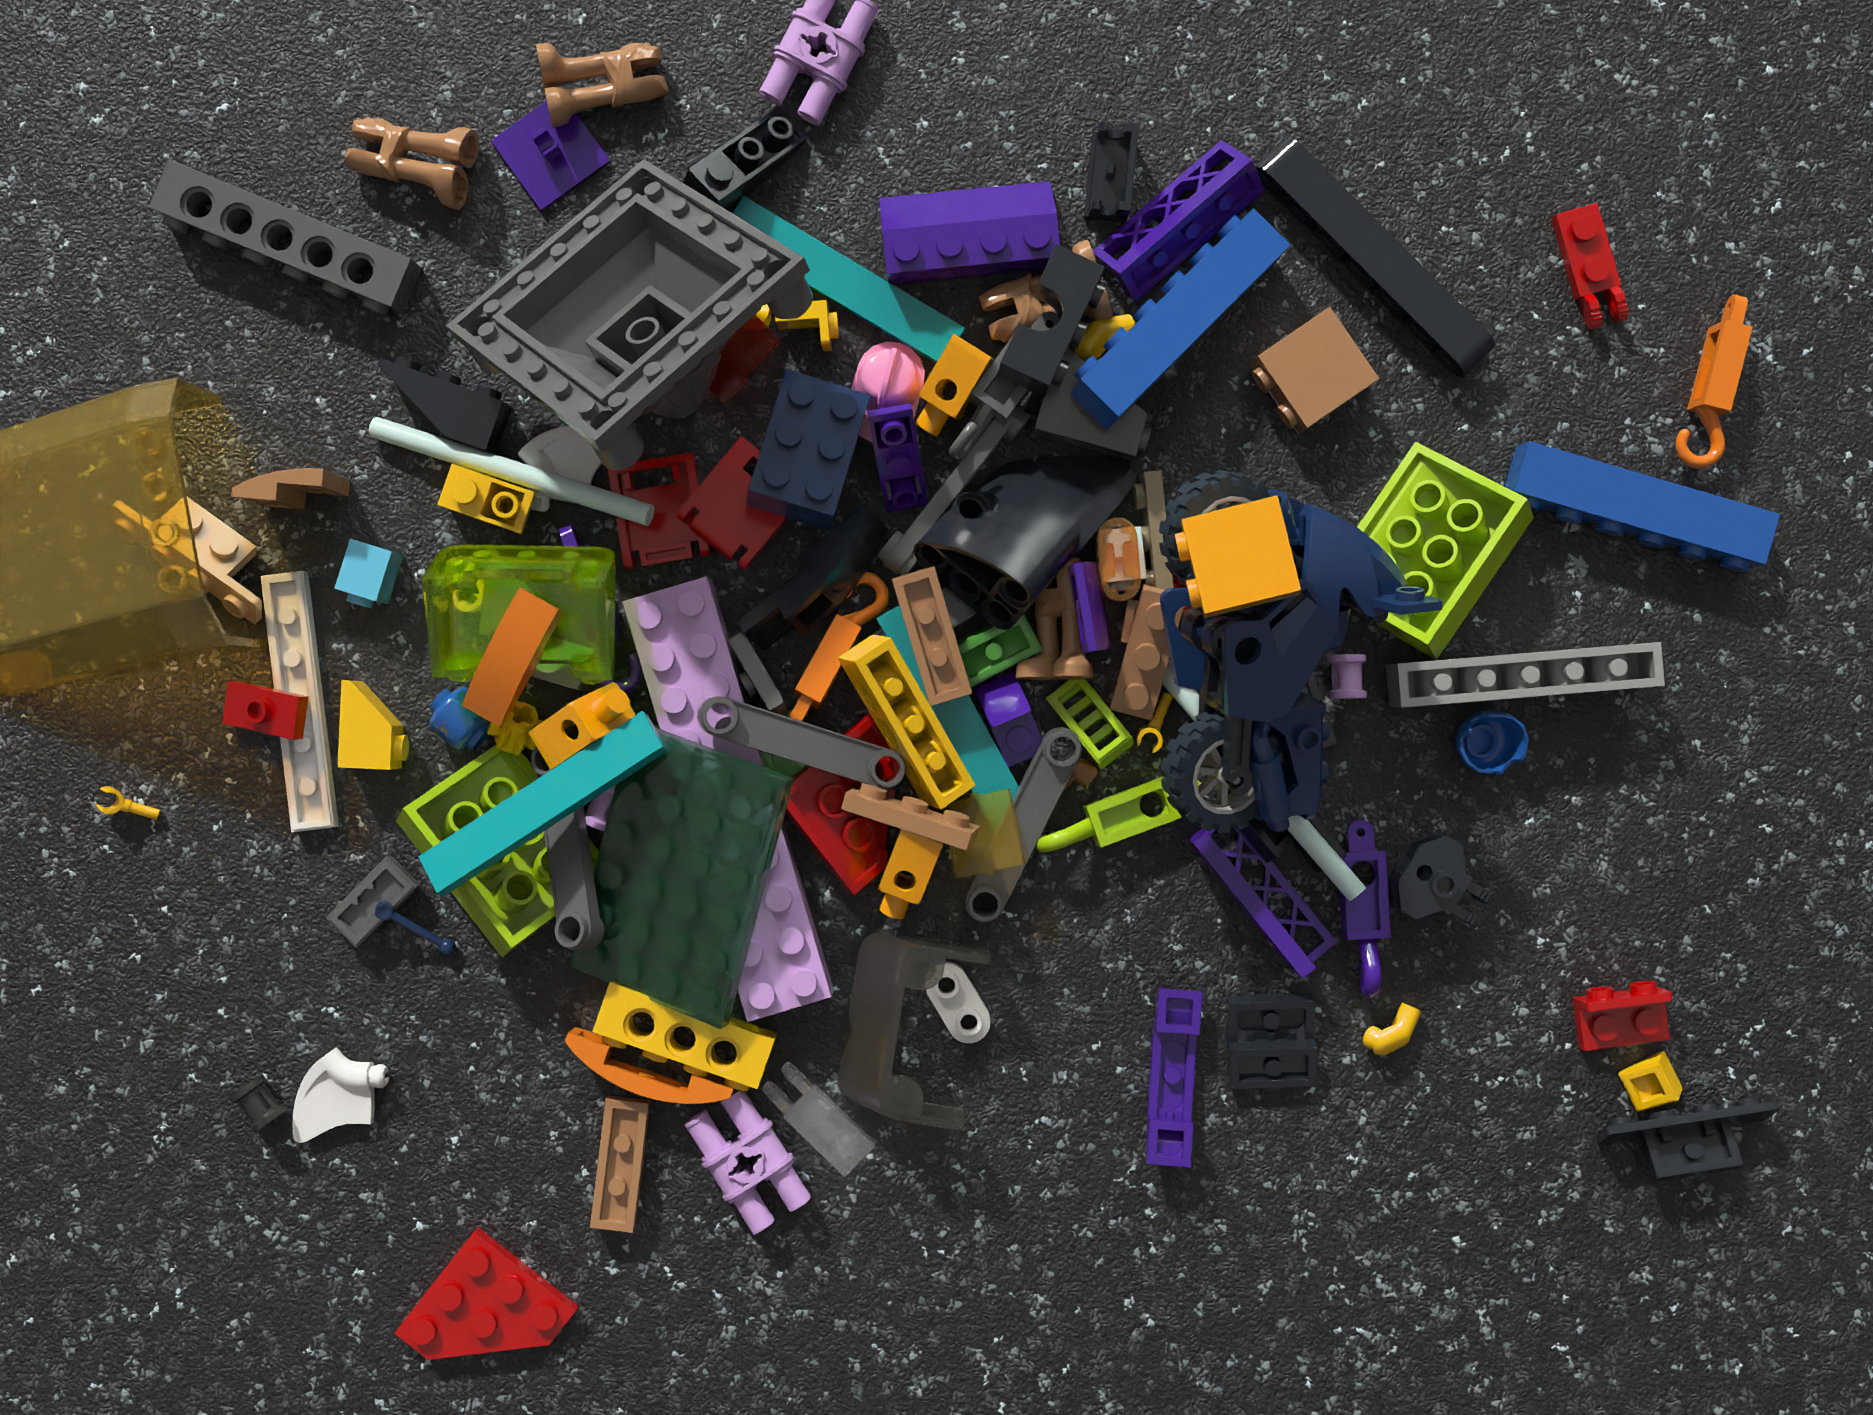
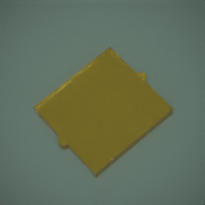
[942,789,1026,879]

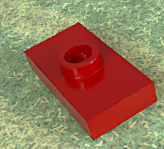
[222,681,309,740]

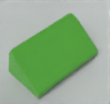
[956,613,1043,687]

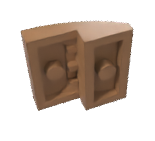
[231,468,350,510]

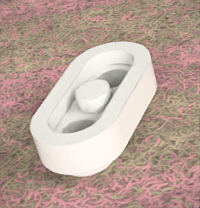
[925,961,990,1043]

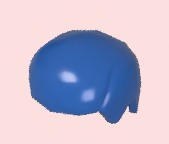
[1455,709,1529,774]

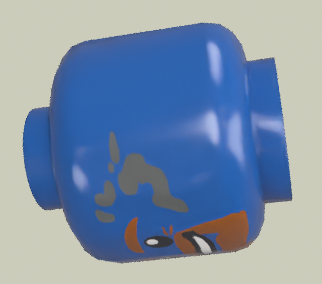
[429,687,491,751]

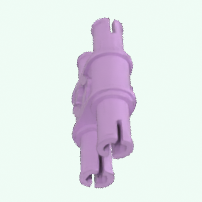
[759,0,879,126]
[684,1089,811,1235]

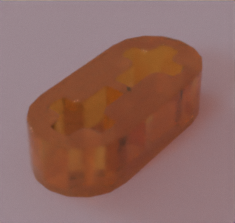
[1096,518,1141,602]

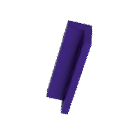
[1093,140,1265,302]
[1188,828,1337,979]

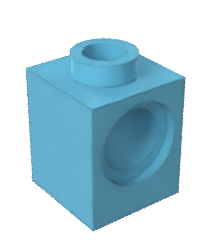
[334,539,403,609]

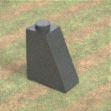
[1033,348,1151,462]

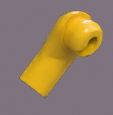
[1363,1002,1422,1056]

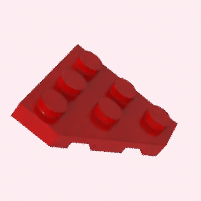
[772,712,895,895]
[394,1227,579,1360]

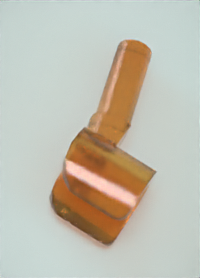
[1064,758,1097,789]

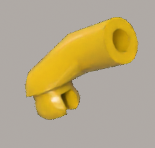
[1074,314,1135,360]

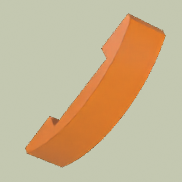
[565,1027,735,1104]

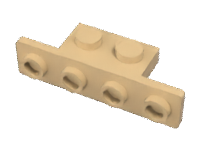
[115,496,262,624]

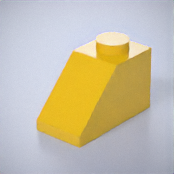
[338,680,409,770]

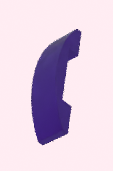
[1146,988,1202,1167]

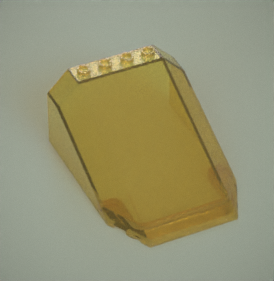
[0,378,267,695]

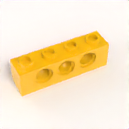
[838,634,976,810]
[592,977,778,1091]

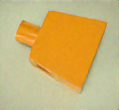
[915,334,995,437]
[528,682,636,770]
[878,829,943,919]

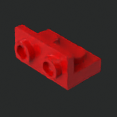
[1572,981,1673,1051]

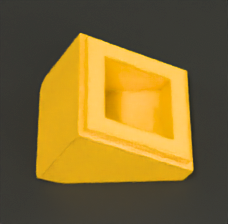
[1618,1051,1682,1112]

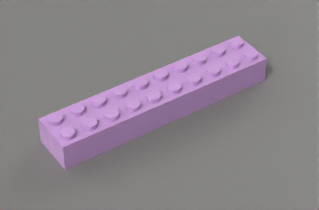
[622,577,834,1022]

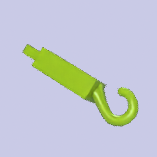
[1035,777,1201,852]

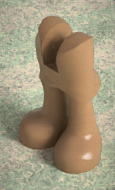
[536,42,668,128]
[344,117,479,210]
[979,240,1113,343]
[1016,557,1093,680]

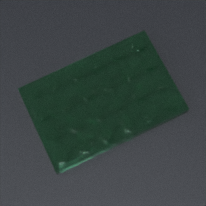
[571,727,794,1029]

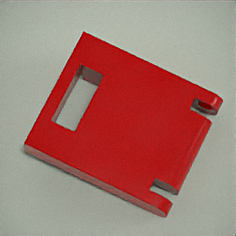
[676,436,789,571]
[607,452,711,570]

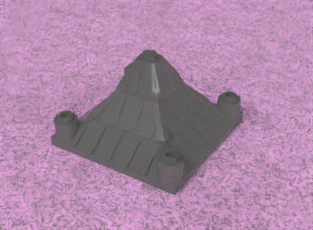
[446,159,813,470]

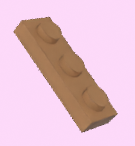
[892,566,972,706]
[1110,585,1184,720]
[841,783,980,851]
[590,1095,651,1233]

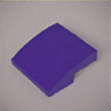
[1068,562,1112,654]

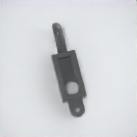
[949,311,1059,460]

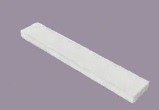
[261,571,339,832]

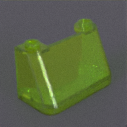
[421,545,616,684]

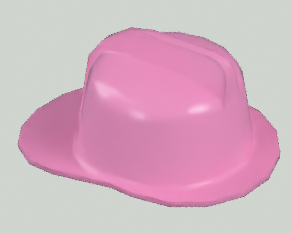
[852,342,925,443]

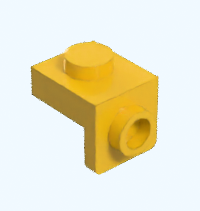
[775,300,839,351]

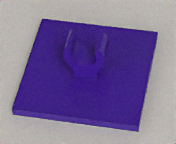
[491,101,611,211]

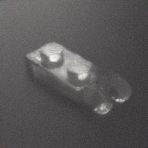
[762,1062,876,1177]

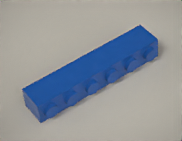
[1070,208,1291,431]
[1504,441,1780,572]

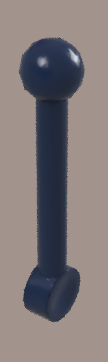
[375,901,456,956]

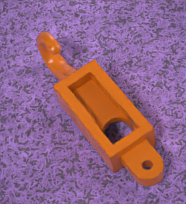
[1675,294,1753,469]
[789,572,889,722]

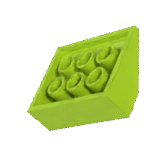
[1353,442,1534,660]
[396,744,614,957]

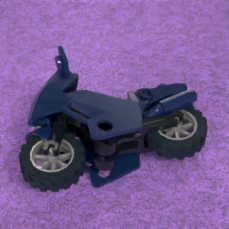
[1159,470,1443,833]

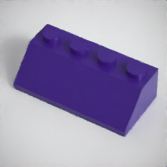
[879,181,1060,285]

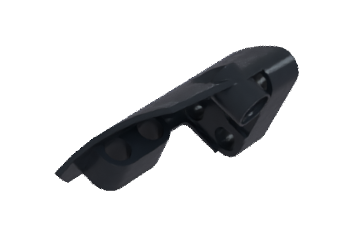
[913,456,1137,630]

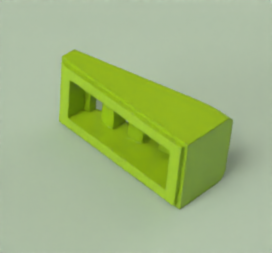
[1046,679,1134,770]

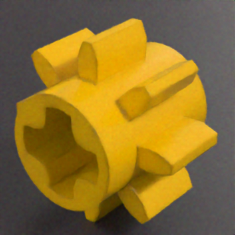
[487,701,543,755]

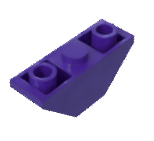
[867,403,928,512]

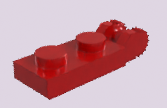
[1551,203,1629,330]

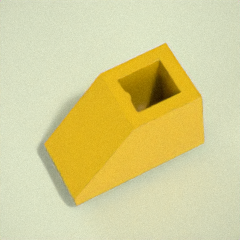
[437,464,536,534]

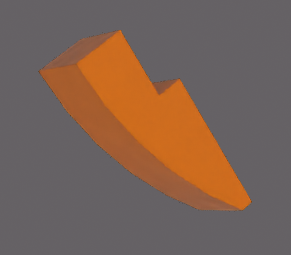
[461,587,564,727]

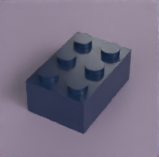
[746,369,870,531]

